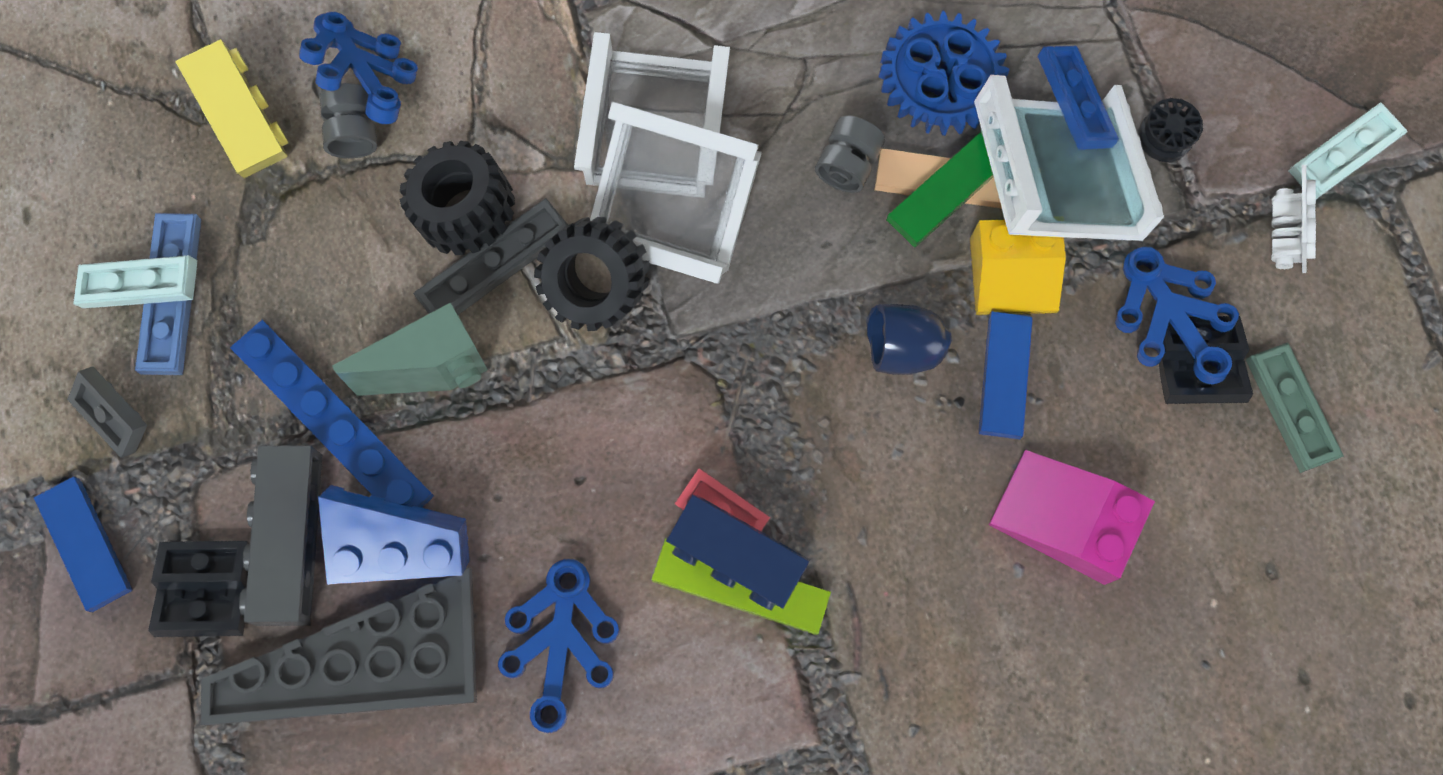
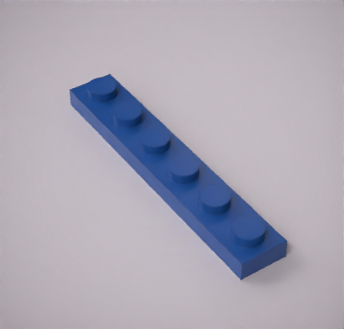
[230,320,434,508]

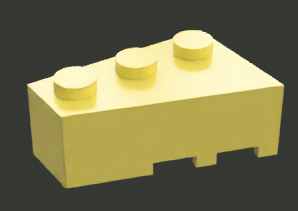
[175,39,289,178]

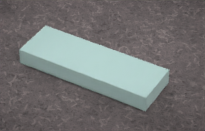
[1289,102,1408,199]
[73,255,198,309]

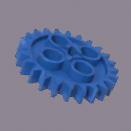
[879,11,1009,136]

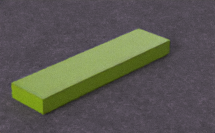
[652,539,831,635]

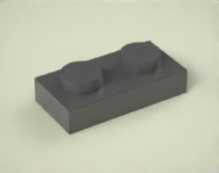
[67,366,147,458]

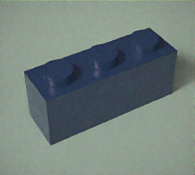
[666,494,810,611]

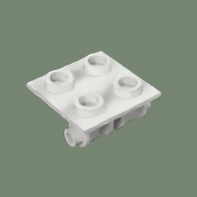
[1271,165,1316,273]

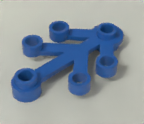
[299,12,418,124]
[1115,247,1239,384]
[498,559,619,733]

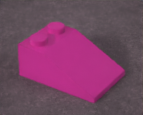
[989,450,1155,585]

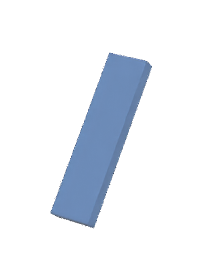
[135,213,201,375]

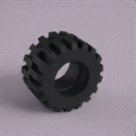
[399,141,515,256]
[534,216,650,331]

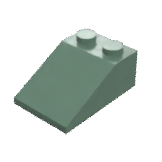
[332,303,488,396]

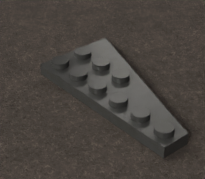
[201,567,477,725]

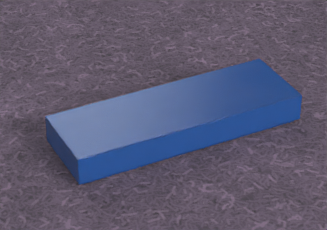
[1038,46,1119,150]
[978,311,1033,440]
[34,476,133,612]

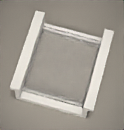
[574,32,730,198]
[590,102,762,284]

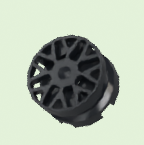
[1138,98,1203,162]

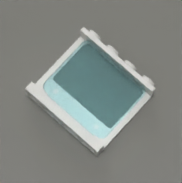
[974,75,1164,241]

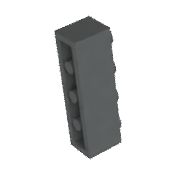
[239,446,323,626]

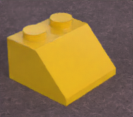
[970,219,1066,315]

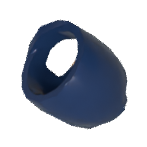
[866,304,952,375]

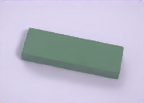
[1246,343,1344,473]

